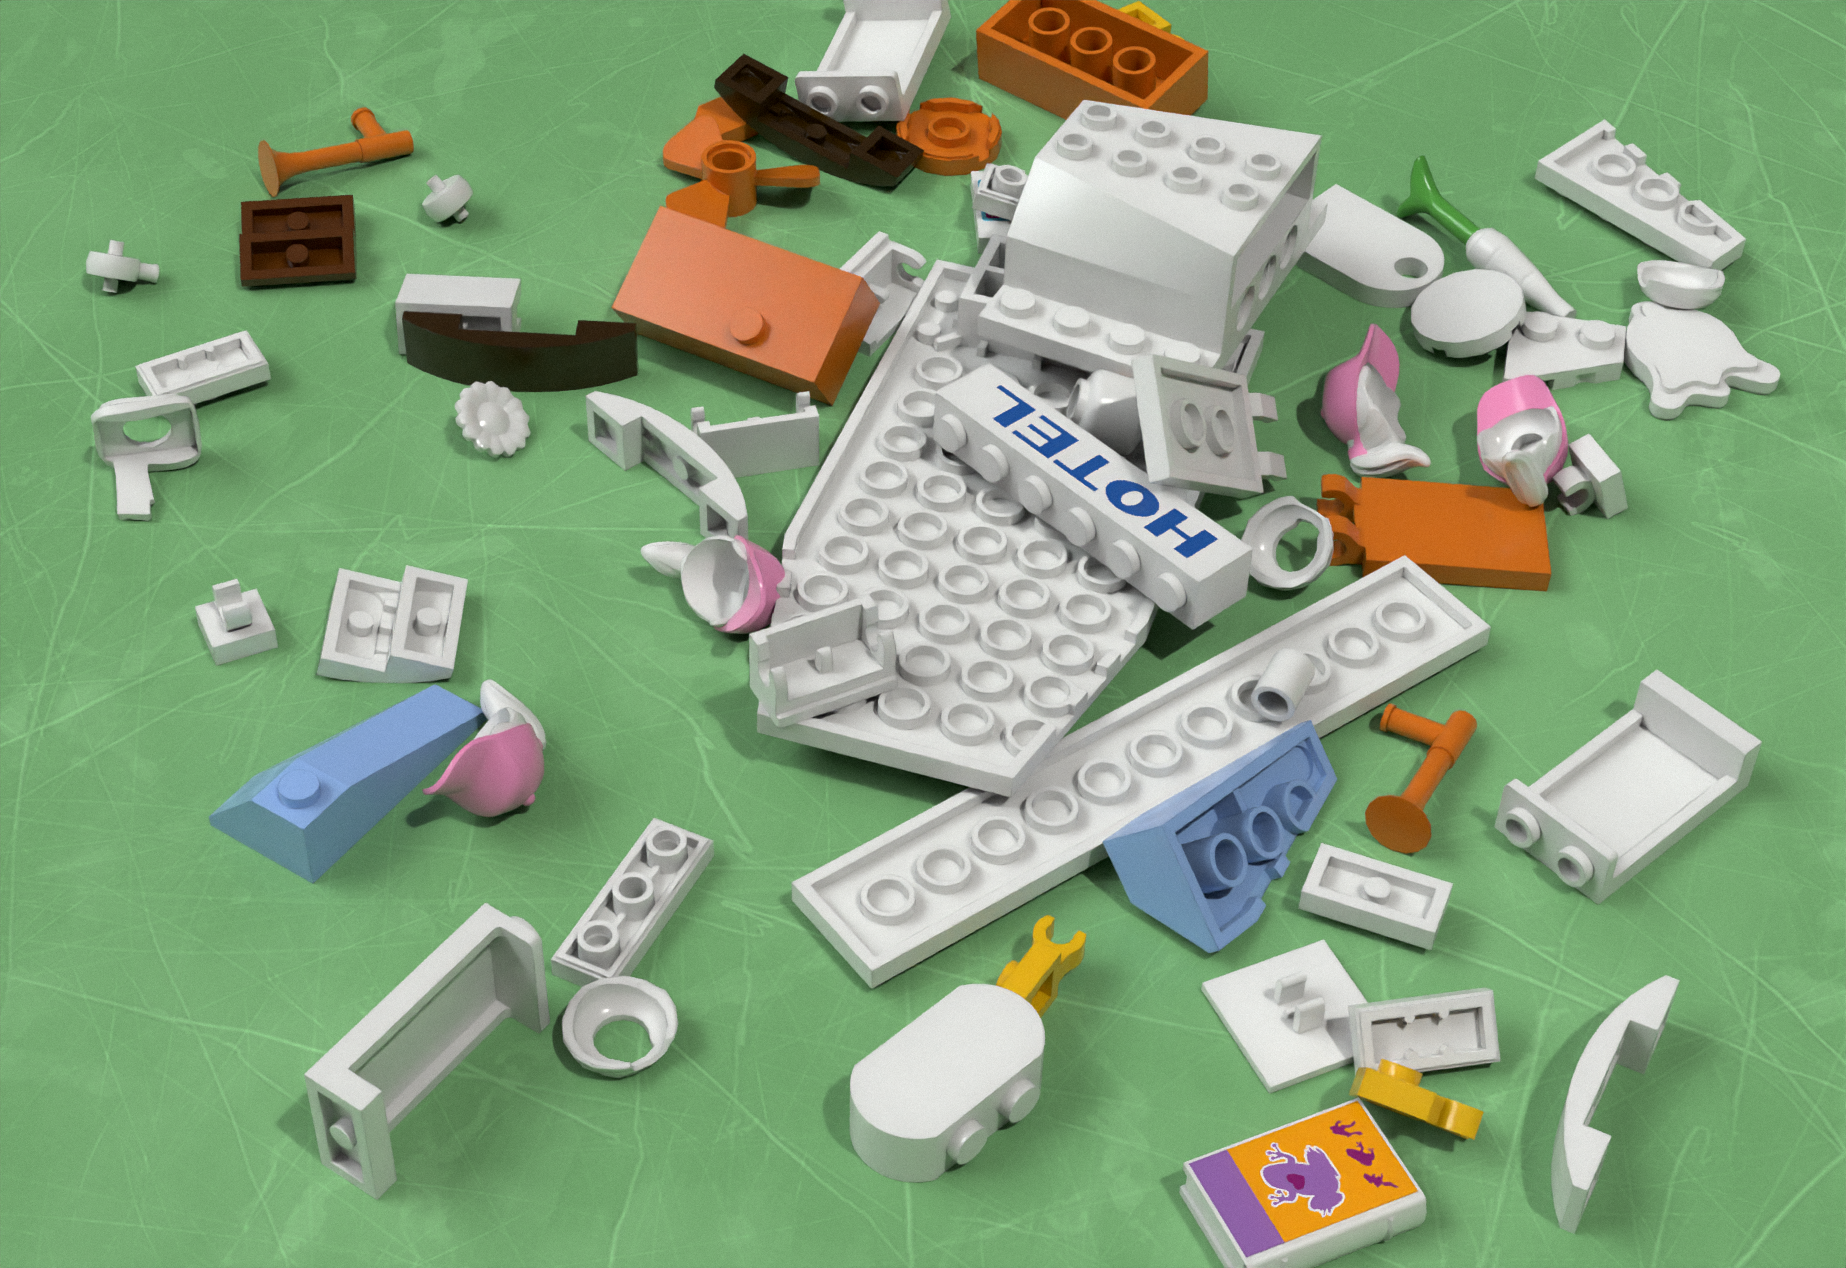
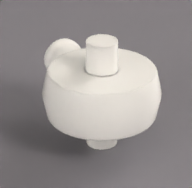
[422,175,473,222]
[86,240,159,293]

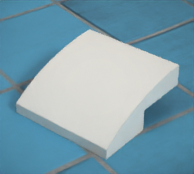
[316,565,468,683]

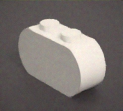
[850,984,1045,1183]

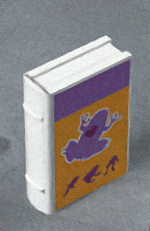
[1179,1097,1427,1268]

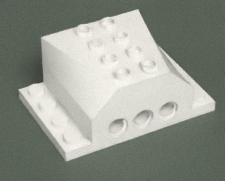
[977,100,1328,378]

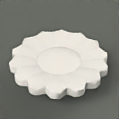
[455,381,531,458]

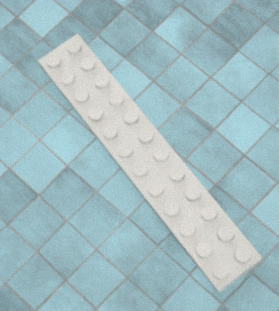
[792,555,1491,989]

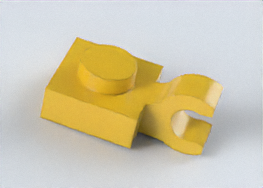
[996,915,1086,1018]

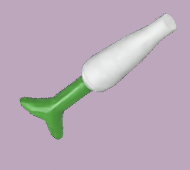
[1396,155,1577,318]

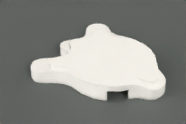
[1624,301,1780,420]

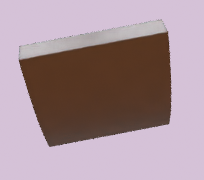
[239,195,357,287]

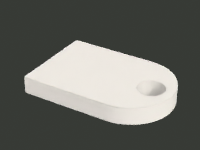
[1295,184,1445,308]

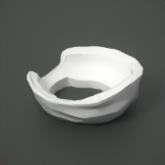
[1637,260,1725,309]
[1241,496,1334,591]
[562,976,678,1078]

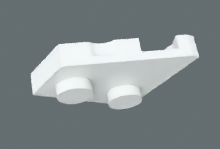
[1502,311,1626,390]

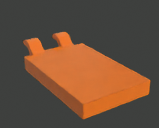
[1316,474,1552,592]

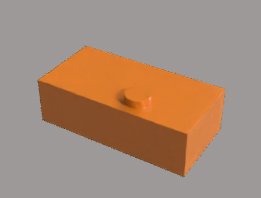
[976,0,1208,120]
[611,206,880,406]

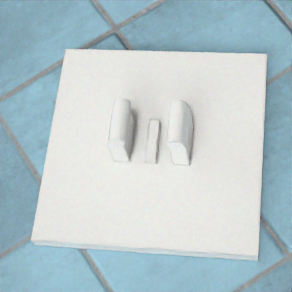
[1201,939,1368,1094]

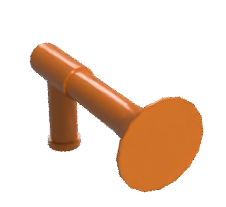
[258,107,414,197]
[1365,703,1477,854]

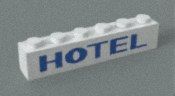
[933,363,1253,630]

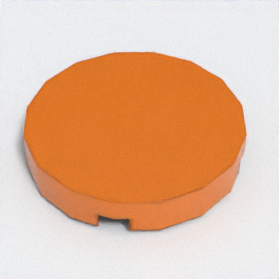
[896,97,1002,176]

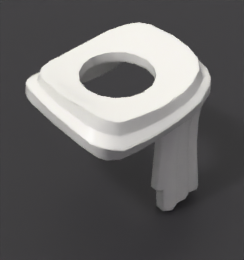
[91,395,202,521]

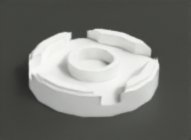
[1411,269,1526,358]

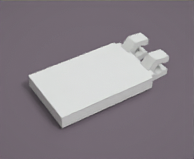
[1131,354,1287,498]

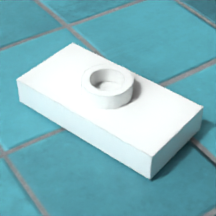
[135,330,271,404]
[1348,988,1500,1075]

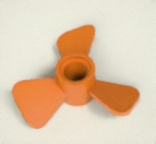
[663,114,820,229]

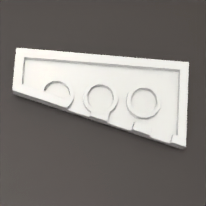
[1535,119,1746,270]

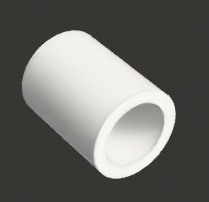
[1251,648,1315,721]

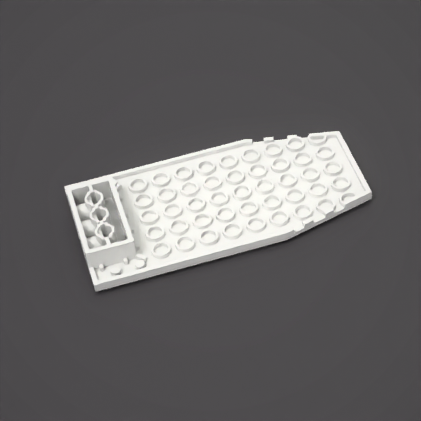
[757,234,1265,797]

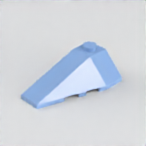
[209,684,487,884]
[1102,720,1337,953]

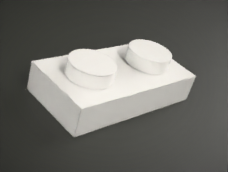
[1298,843,1453,950]

